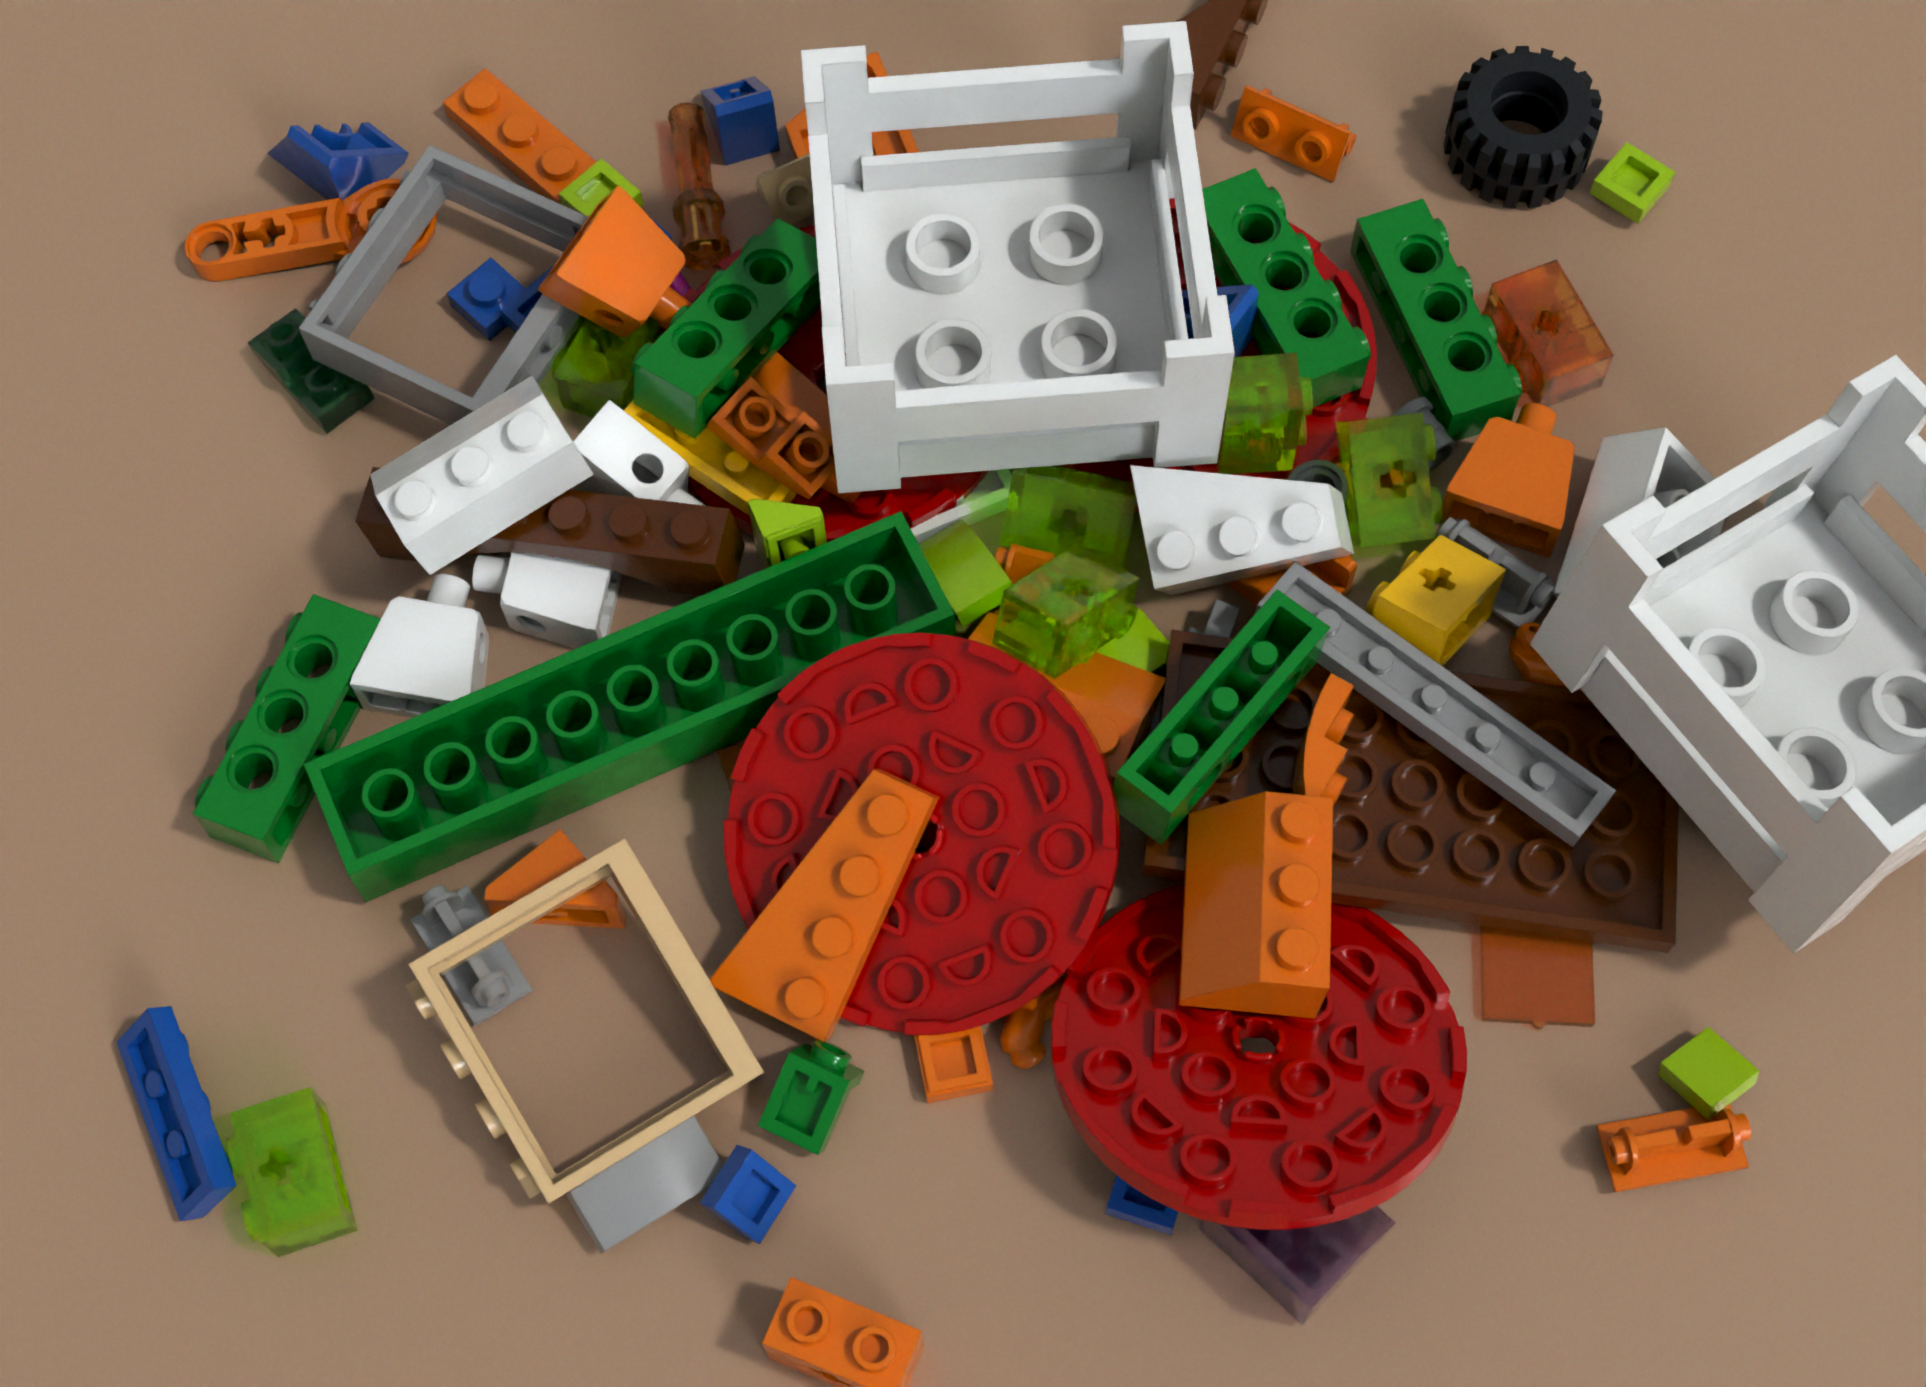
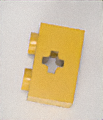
[1366,534,1506,666]

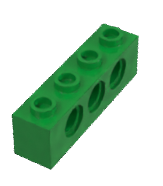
[1202,168,1371,414]
[1350,199,1522,442]
[631,218,838,439]
[1113,589,1330,845]
[193,594,381,863]

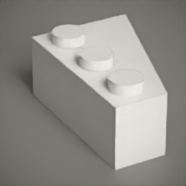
[1130,465,1354,595]

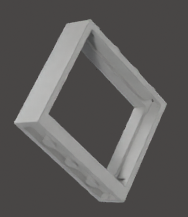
[299,145,588,425]

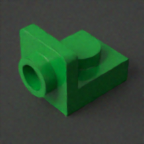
[757,1040,864,1155]

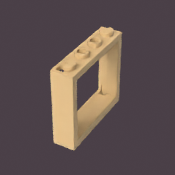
[405,838,764,1204]

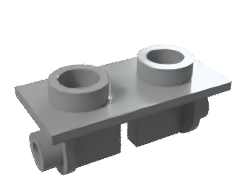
[1436,517,1556,629]
[410,885,533,1026]

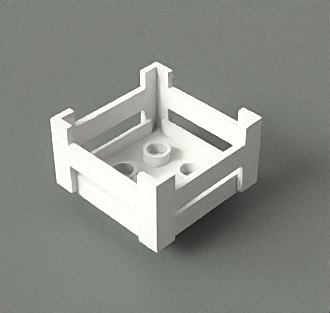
[801,21,1235,493]
[1530,355,1926,954]

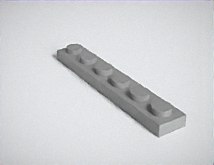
[1254,561,1616,847]

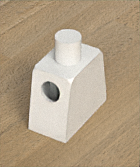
[572,400,705,506]
[472,553,623,649]
[350,574,489,718]

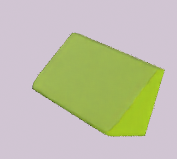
[747,499,827,569]

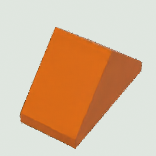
[484,829,626,929]

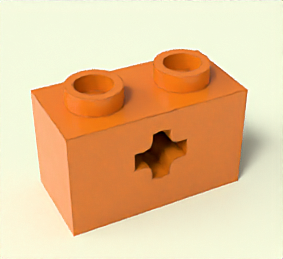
[762,1277,924,1387]

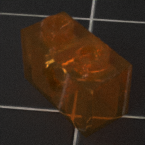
[1481,259,1614,407]

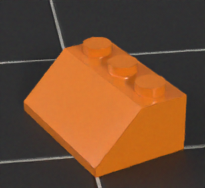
[968,612,1165,783]
[1178,791,1333,1019]

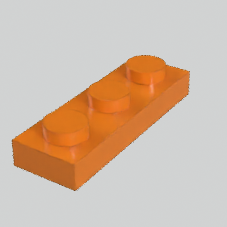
[443,68,596,204]

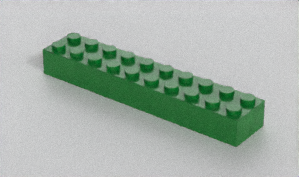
[304,511,956,902]

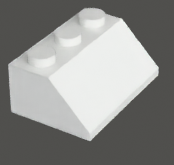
[370,376,594,575]
[1553,427,1724,598]

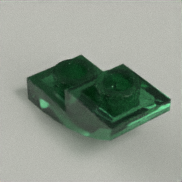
[248,308,375,433]

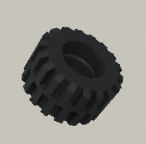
[1444,46,1603,209]

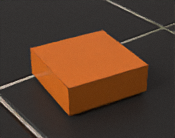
[914,1026,993,1104]

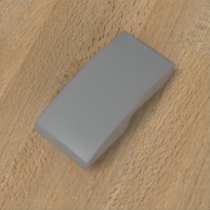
[566,1115,723,1254]

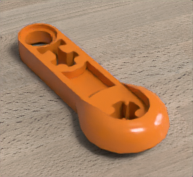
[184,179,437,281]

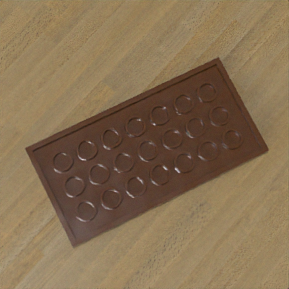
[1141,630,1679,953]

